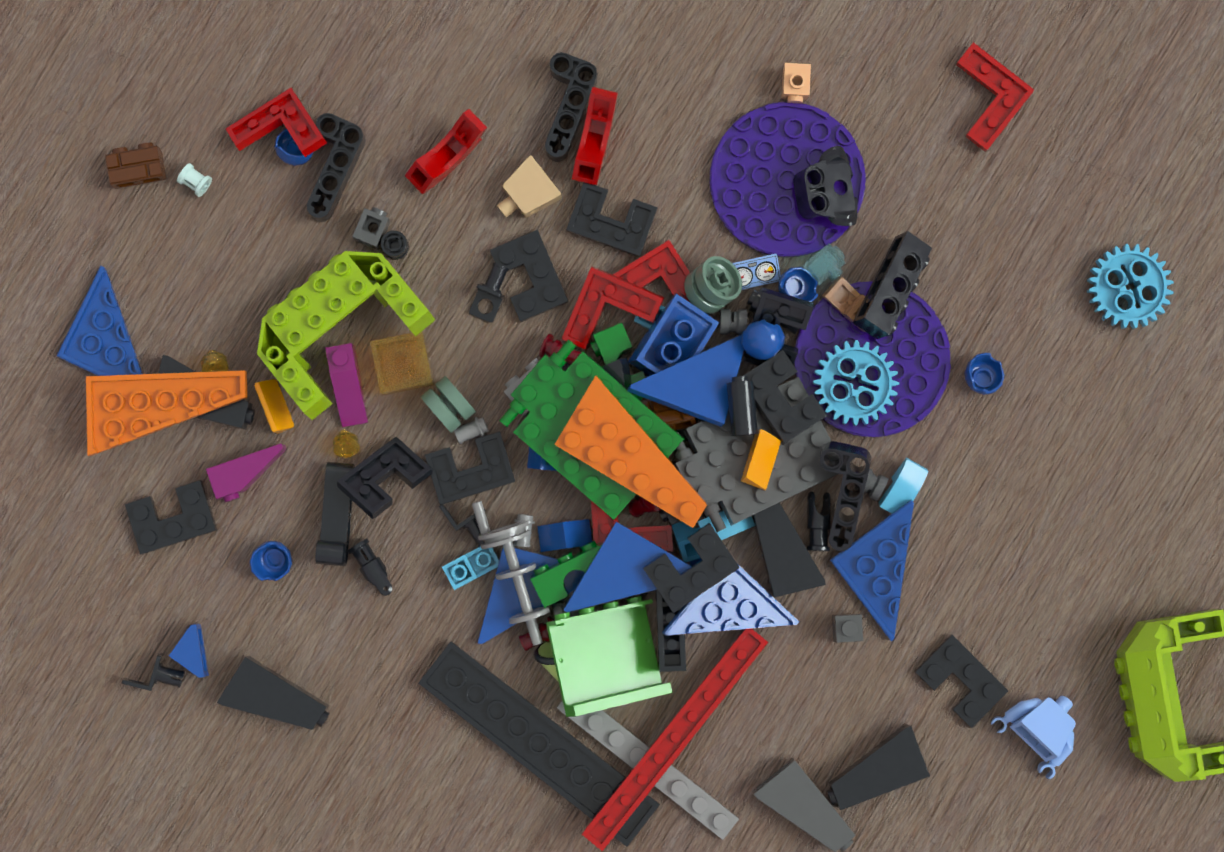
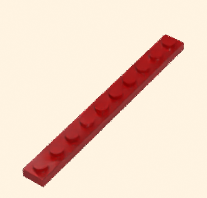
[581,628,768,851]

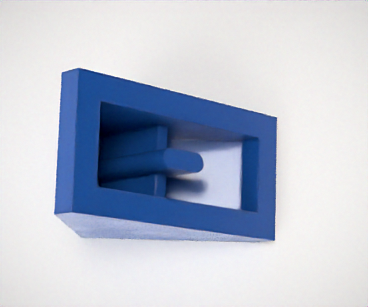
[537,519,592,552]
[169,624,209,678]

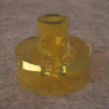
[201,350,228,372]
[332,430,360,458]

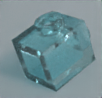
[803,243,846,286]

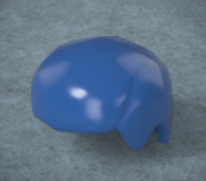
[275,129,314,166]
[778,267,818,302]
[741,320,785,360]
[964,353,1005,395]
[250,541,293,581]

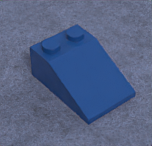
[628,294,719,376]

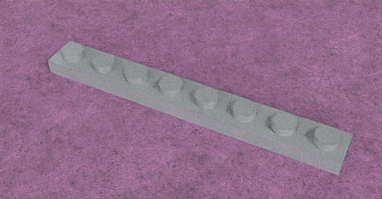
[557,700,739,840]

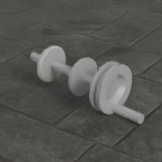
[472,501,550,646]

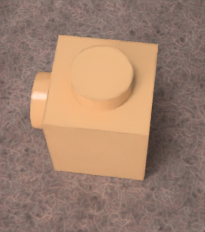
[781,63,811,104]

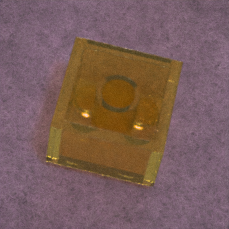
[370,331,435,396]

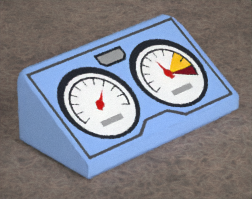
[732,254,781,290]

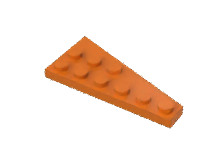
[86,370,247,456]
[555,375,707,528]

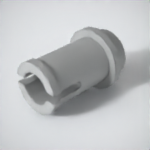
[454,417,489,444]
[513,514,535,547]

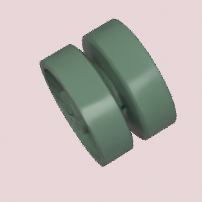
[684,256,742,314]
[420,376,476,433]

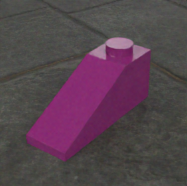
[325,343,368,427]
[206,443,287,503]

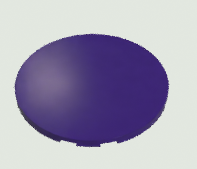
[709,102,866,257]
[794,281,951,437]

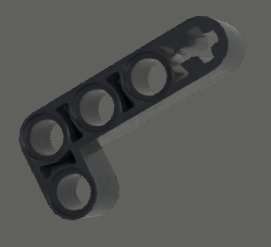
[545,52,597,162]
[307,113,366,222]
[820,441,871,551]
[315,462,355,566]

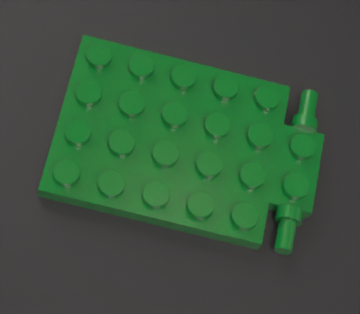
[499,339,684,520]

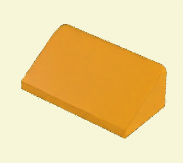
[254,379,294,434]
[741,429,781,490]

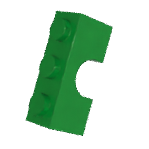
[590,323,646,401]
[530,540,603,608]

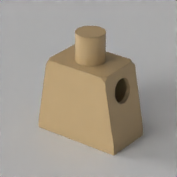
[496,155,562,218]

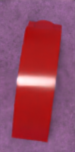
[572,87,618,185]
[405,109,487,194]

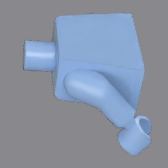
[991,696,1076,779]

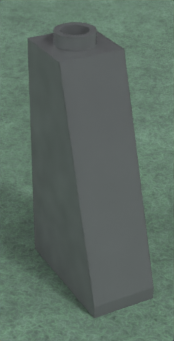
[752,758,856,852]

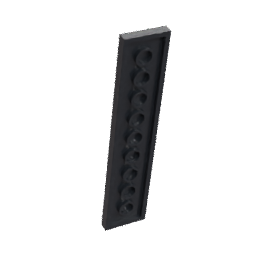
[418,641,660,847]

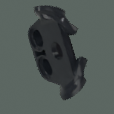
[793,146,858,226]

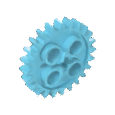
[1087,244,1174,329]
[813,340,899,426]

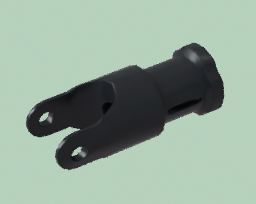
[807,491,831,551]
[348,538,392,596]

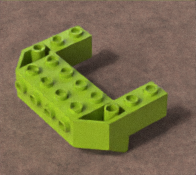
[257,251,435,420]
[1114,609,1224,782]

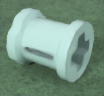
[177,163,212,197]

